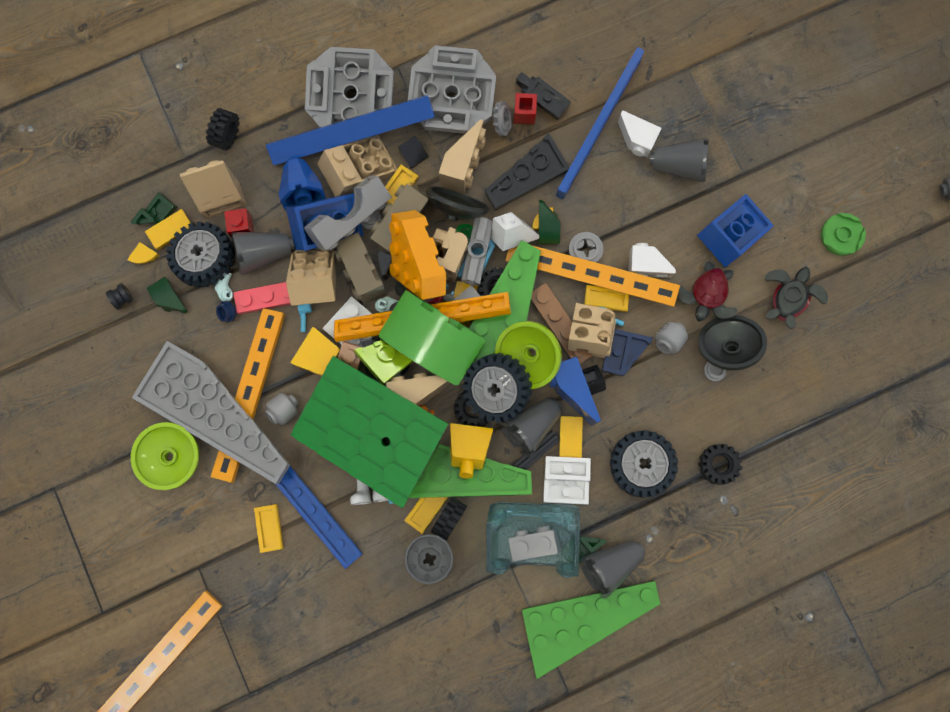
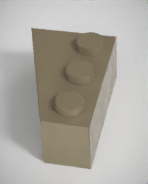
[371,182,430,252]
[334,232,387,305]

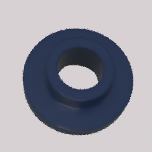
[216,301,236,323]

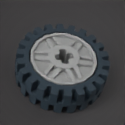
[166,222,235,288]
[462,353,532,423]
[610,430,678,497]

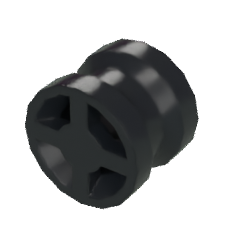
[106,283,134,310]

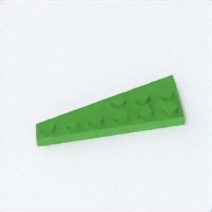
[469,240,541,364]
[409,444,532,498]
[522,581,660,679]

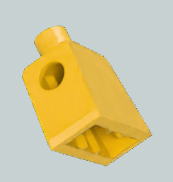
[290,327,340,376]
[449,423,493,479]

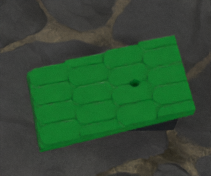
[290,356,449,508]

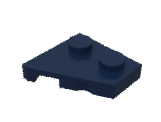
[601,329,653,376]

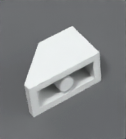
[618,111,661,157]
[491,212,539,251]
[629,243,676,278]

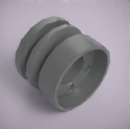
[404,534,454,584]

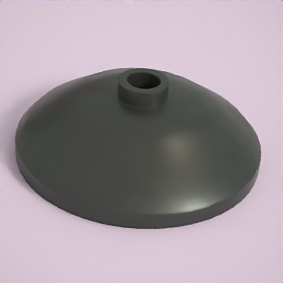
[426,186,489,221]
[698,315,767,370]

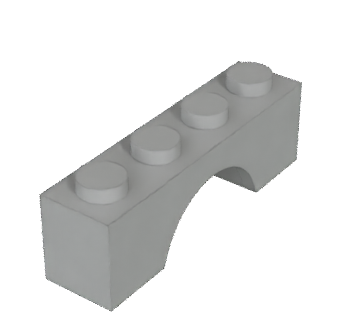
[304,176,392,251]

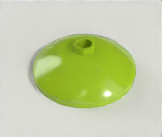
[495,321,562,389]
[131,422,199,490]

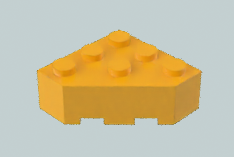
[389,210,446,300]

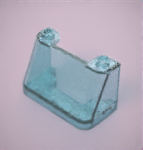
[486,502,580,578]

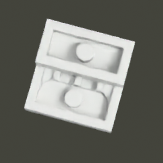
[543,456,591,505]

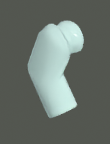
[215,273,233,301]
[375,297,398,313]

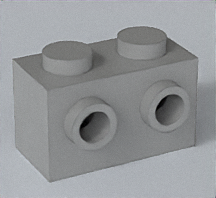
[508,525,562,561]

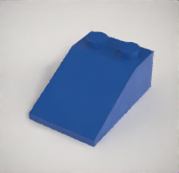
[285,193,364,251]
[697,194,774,267]
[548,357,601,426]

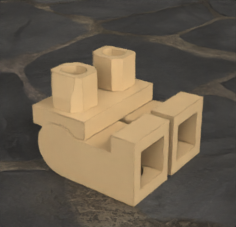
[433,227,468,284]
[568,303,616,358]

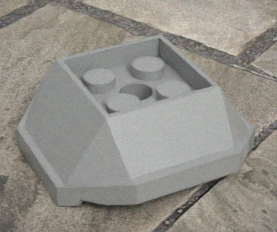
[407,45,496,134]
[305,47,394,138]

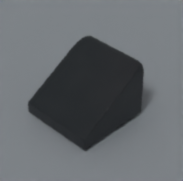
[398,136,428,169]
[377,251,392,280]
[582,365,606,395]

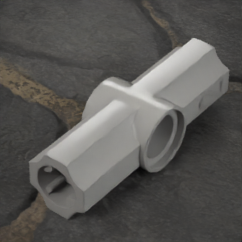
[461,217,493,286]

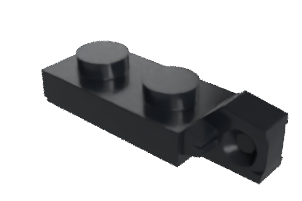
[515,72,571,121]

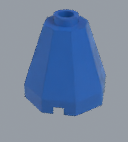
[279,158,326,211]

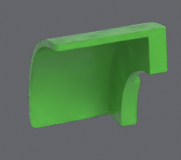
[379,290,486,385]

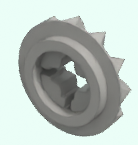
[493,101,512,136]
[569,232,603,263]

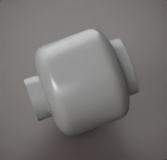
[655,322,688,354]
[264,393,299,426]

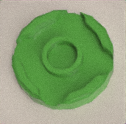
[821,213,866,256]

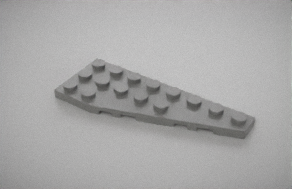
[132,341,290,485]

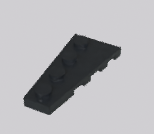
[485,133,569,211]

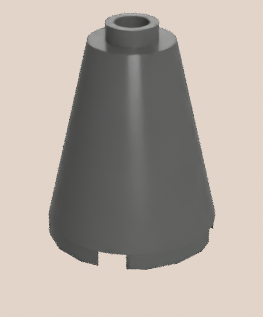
[650,138,709,182]
[231,232,294,275]
[500,398,562,457]
[580,540,645,598]

